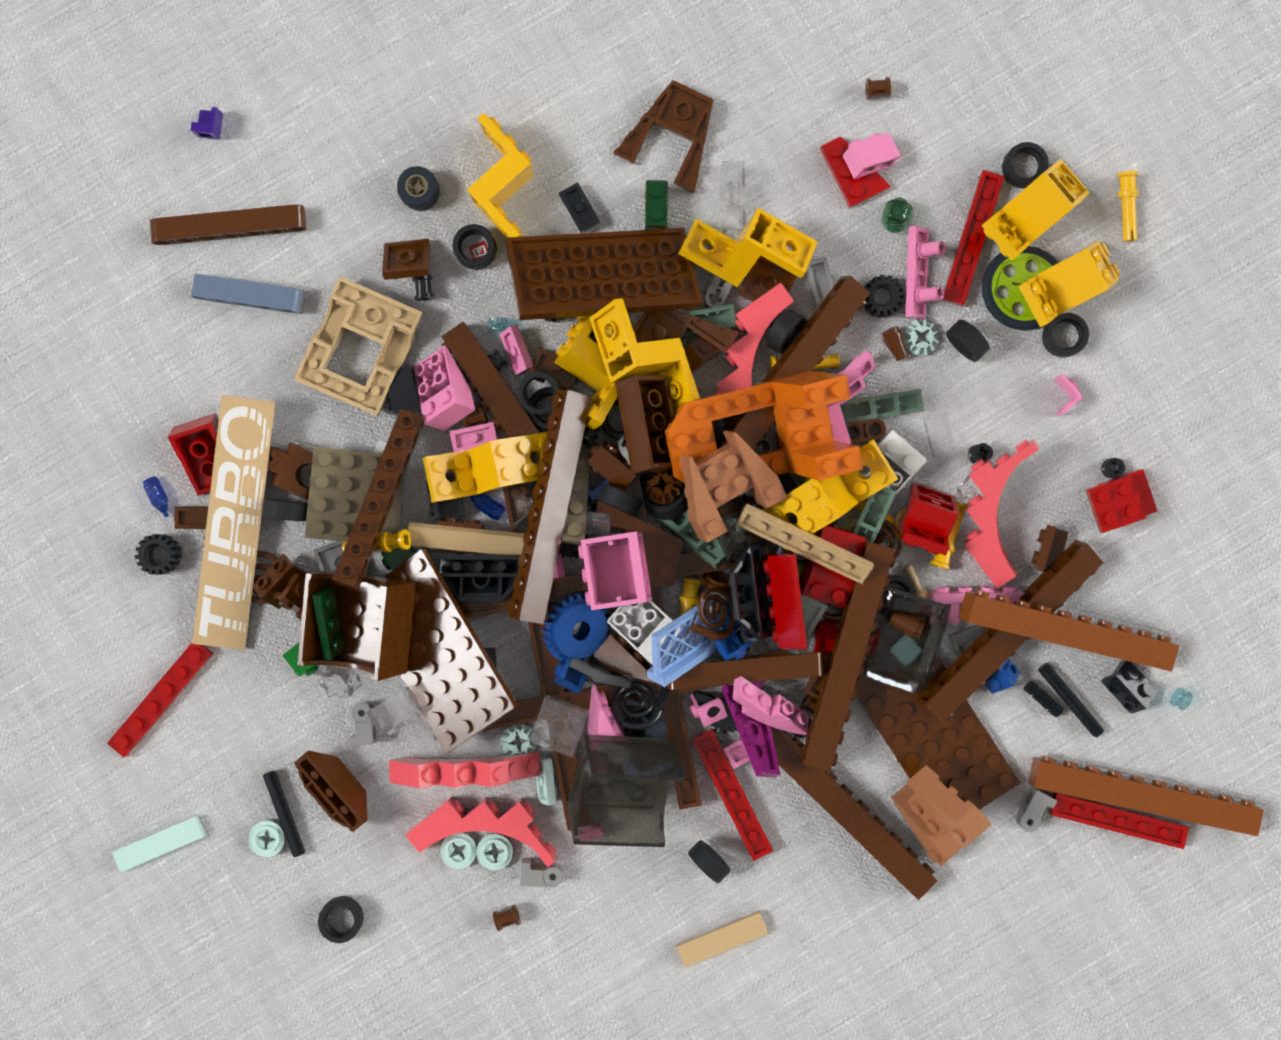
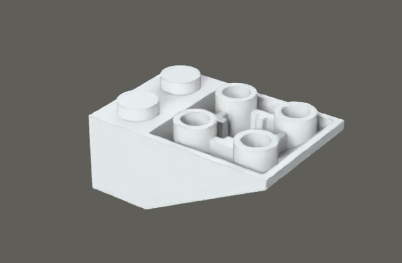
[861,428,927,500]
[607,601,688,665]

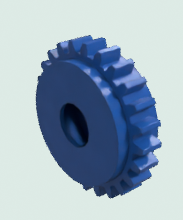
[541,592,611,662]

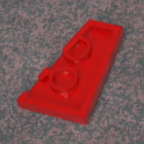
[820,136,891,208]

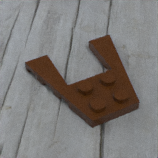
[613,80,713,193]
[633,310,739,394]
[581,501,683,591]

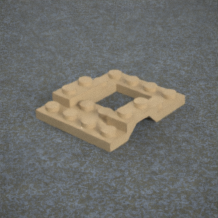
[294,276,424,417]

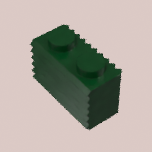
[645,180,668,230]

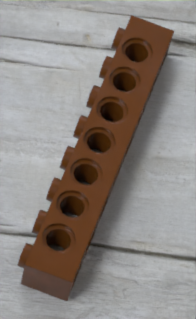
[332,409,424,592]

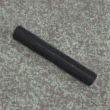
[1038,663,1104,737]
[263,770,305,857]

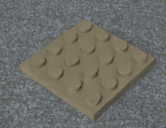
[305,447,404,542]

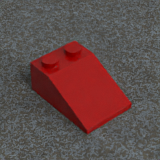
[168,413,219,496]
[799,525,866,608]

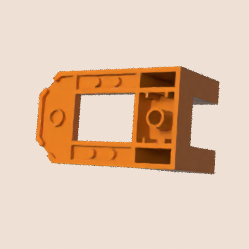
[665,371,863,483]

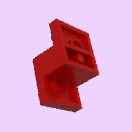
[1085,469,1158,533]
[900,482,959,556]

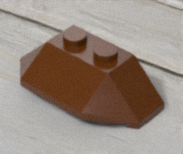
[294,750,368,832]

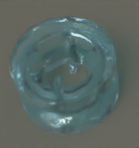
[487,317,508,332]
[1170,687,1193,711]

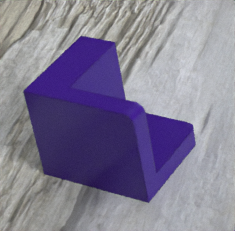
[190,107,223,140]

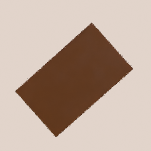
[297,570,416,681]

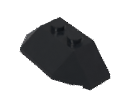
[728,545,772,640]
[435,555,520,602]

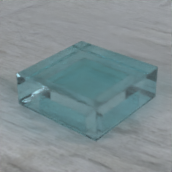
[890,634,923,667]

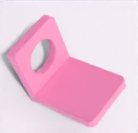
[1054,374,1083,416]
[690,693,727,727]

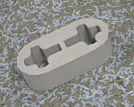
[705,275,732,308]

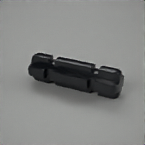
[1023,681,1064,717]

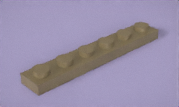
[561,444,591,545]

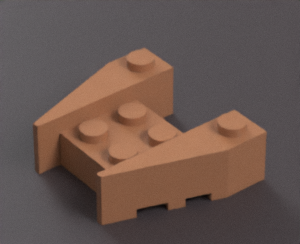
[680,430,787,543]
[891,765,991,866]

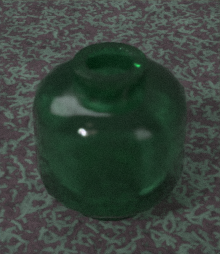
[881,197,913,233]

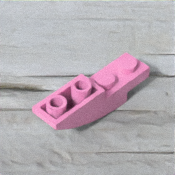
[827,350,875,407]
[733,676,809,735]

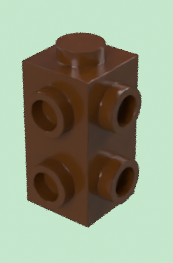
[587,440,637,491]

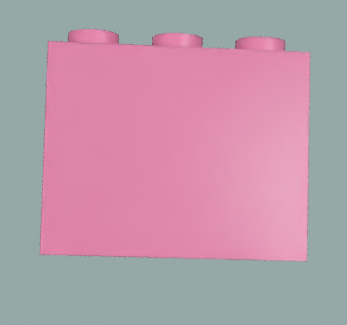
[578,531,653,610]

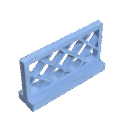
[647,600,720,687]

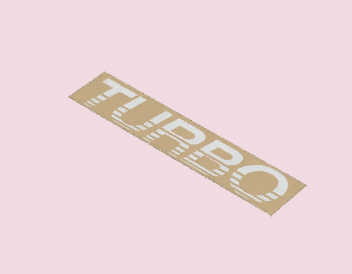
[192,395,275,650]

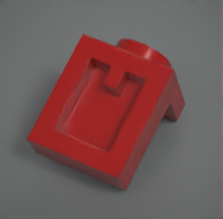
[813,620,838,655]

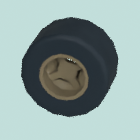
[397,166,440,211]

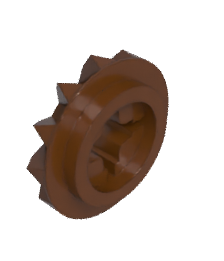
[645,470,682,504]
[701,572,731,594]

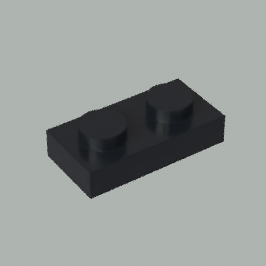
[558,182,600,233]

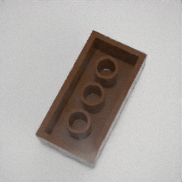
[615,375,675,474]

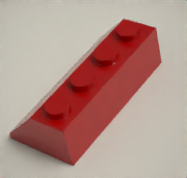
[763,551,807,649]

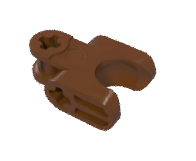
[267,442,313,499]

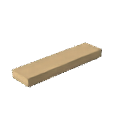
[676,910,769,968]

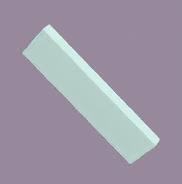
[112,815,206,873]

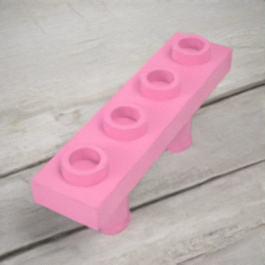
[905,226,946,320]
[929,585,1025,624]

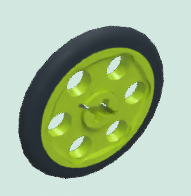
[982,246,1058,330]

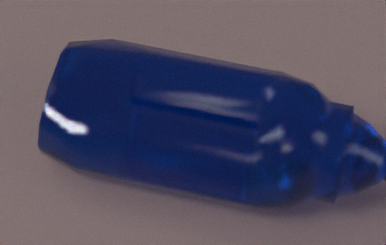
[143,476,169,517]
[469,494,506,521]

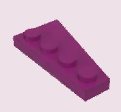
[721,684,780,778]

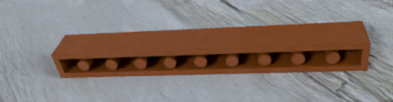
[958,589,1180,672]
[1028,755,1264,837]

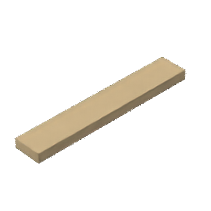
[736,504,874,584]
[408,522,524,555]

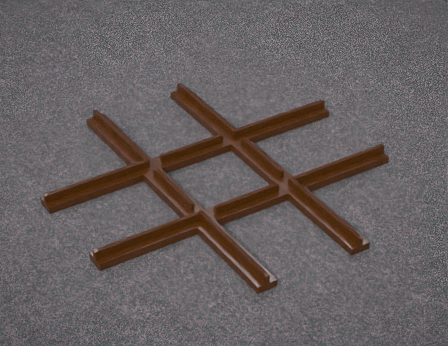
[434,474,789,831]

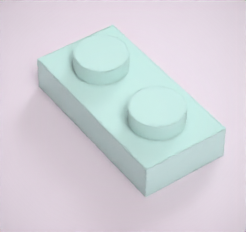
[536,756,558,806]

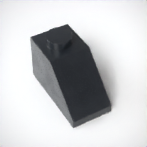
[387,364,421,416]
[695,691,735,734]

